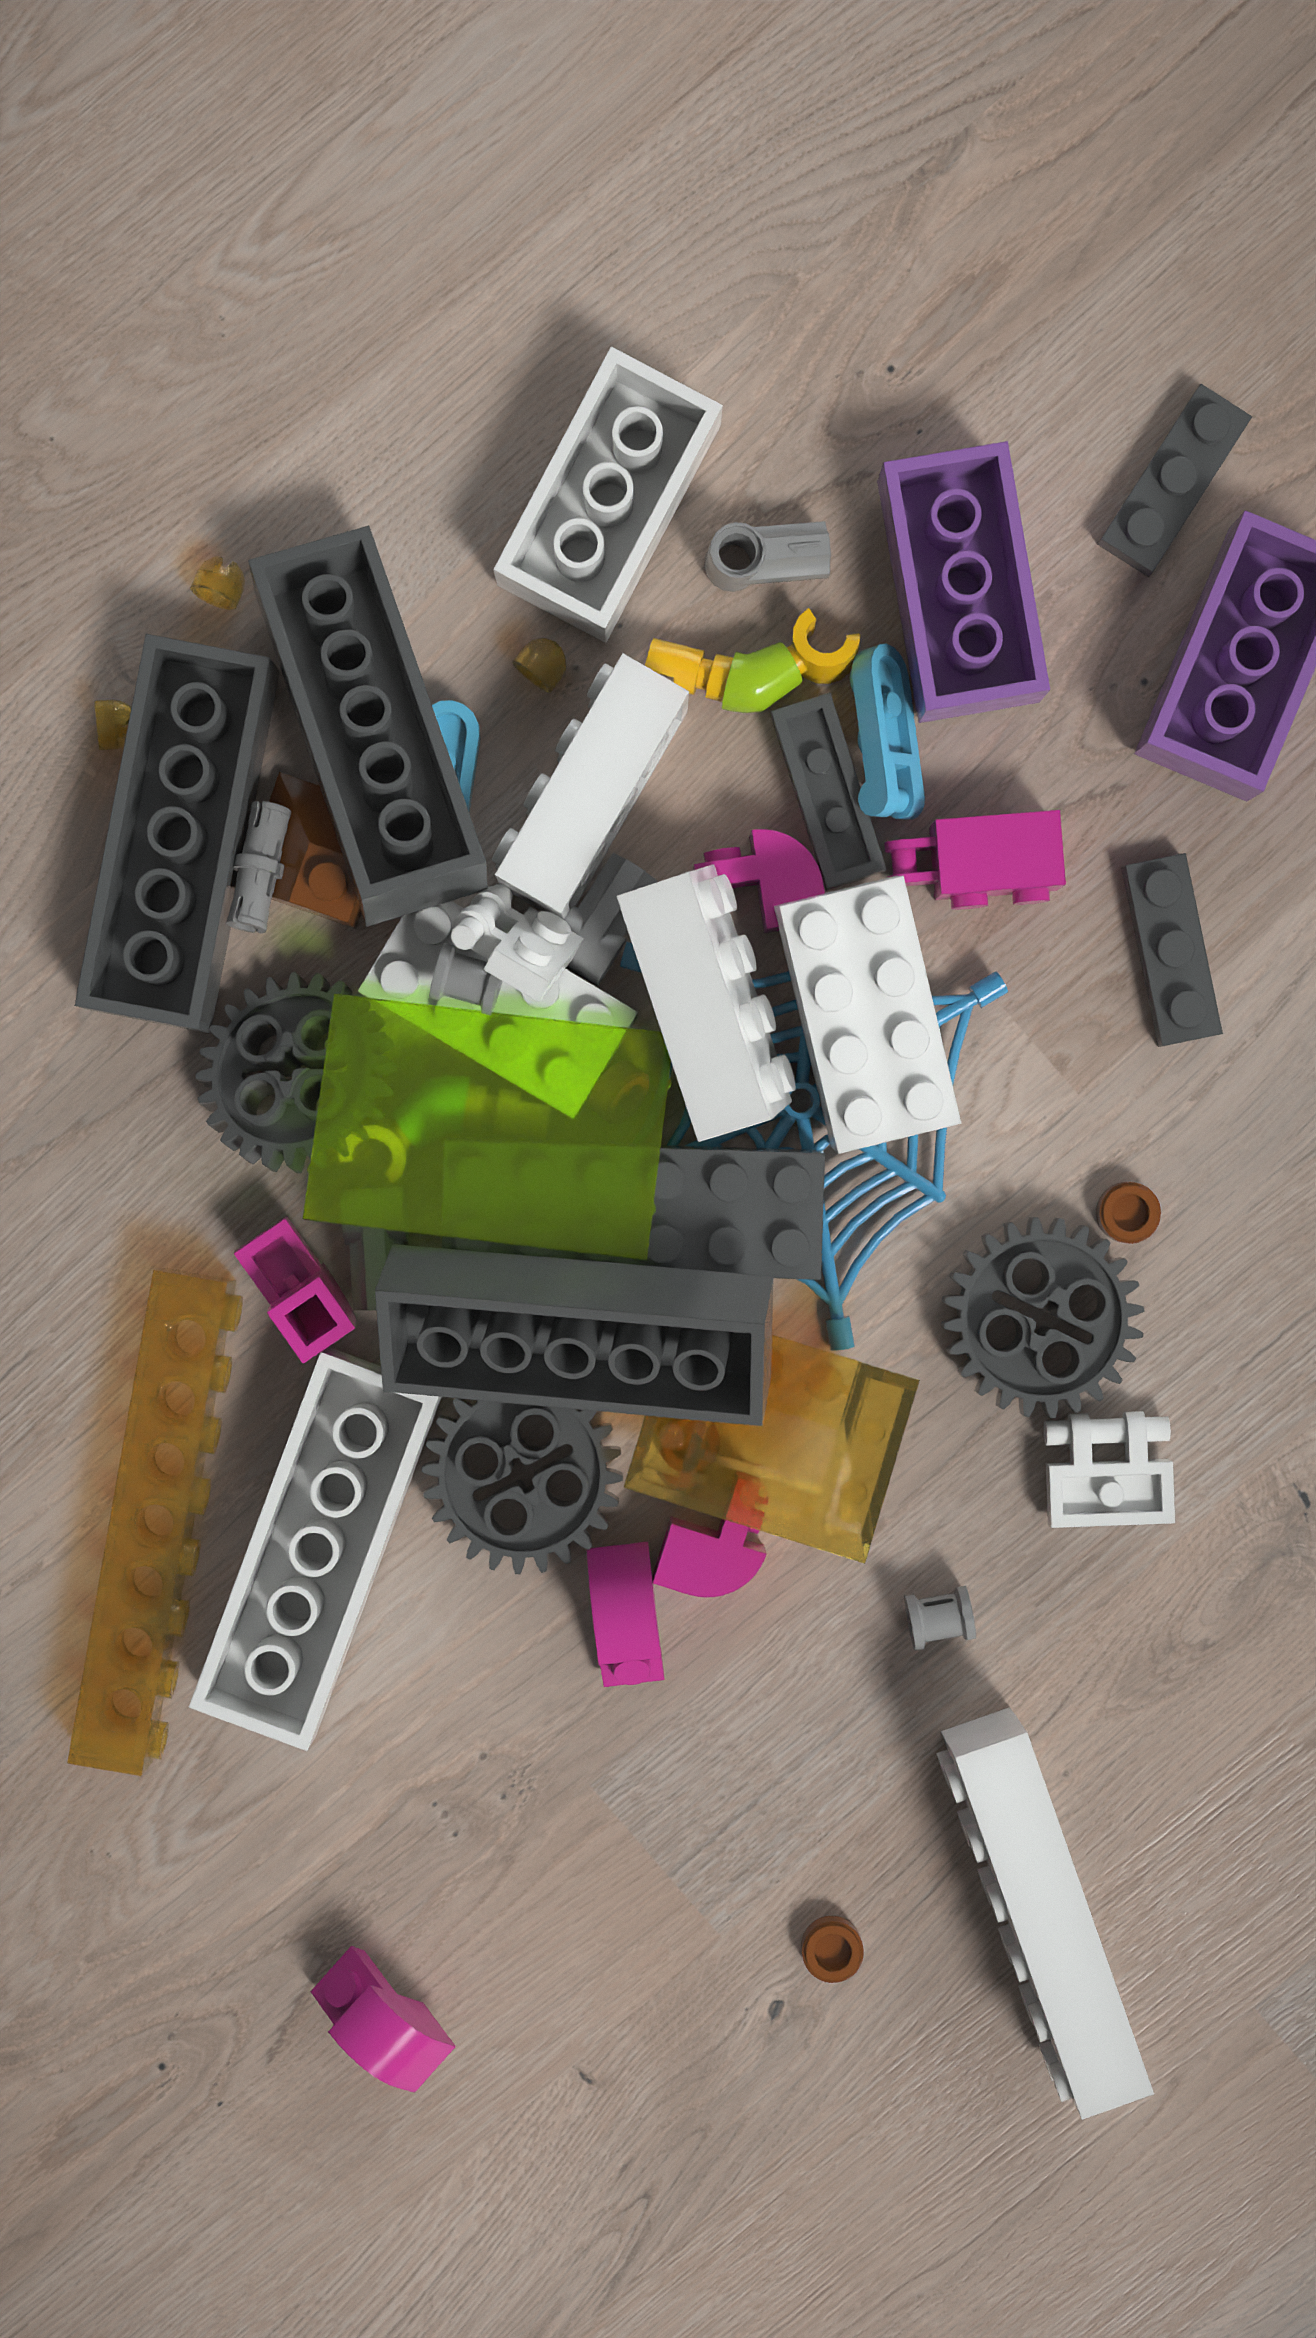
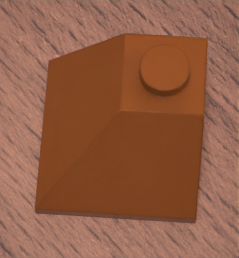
[269,772,362,929]

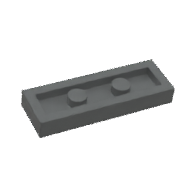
[1097,384,1253,577]
[770,693,887,891]
[1121,853,1223,1047]

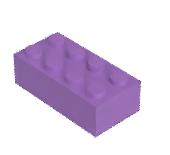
[877,441,1050,723]
[1134,510,1316,802]

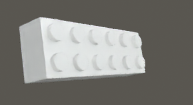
[189,1347,442,1751]
[936,1707,1154,2120]

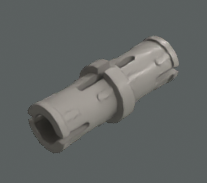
[226,801,291,933]

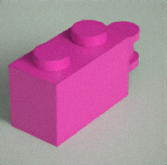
[884,810,1066,910]

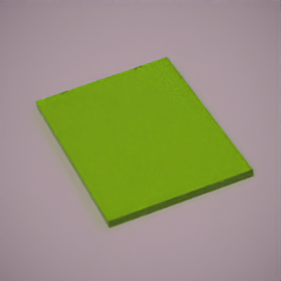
[303,994,671,1260]

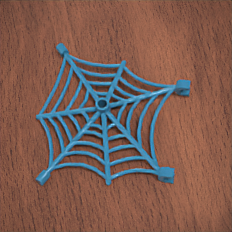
[620,942,1008,1351]

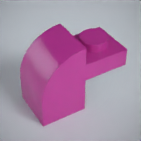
[692,829,825,934]
[234,1216,357,1364]
[652,1472,769,1598]
[586,1541,665,1687]
[310,1946,456,2093]

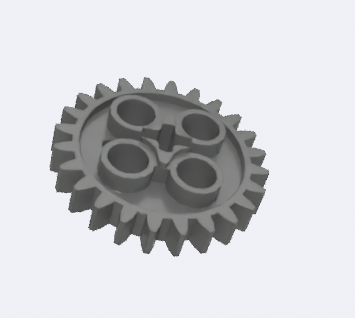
[196,972,397,1173]
[941,1217,1145,1418]
[422,1398,623,1575]

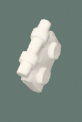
[451,884,584,1002]
[1044,1411,1175,1528]

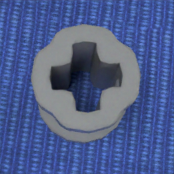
[429,943,502,1016]
[904,1586,976,1651]

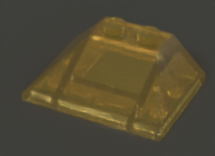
[623,1334,920,1564]

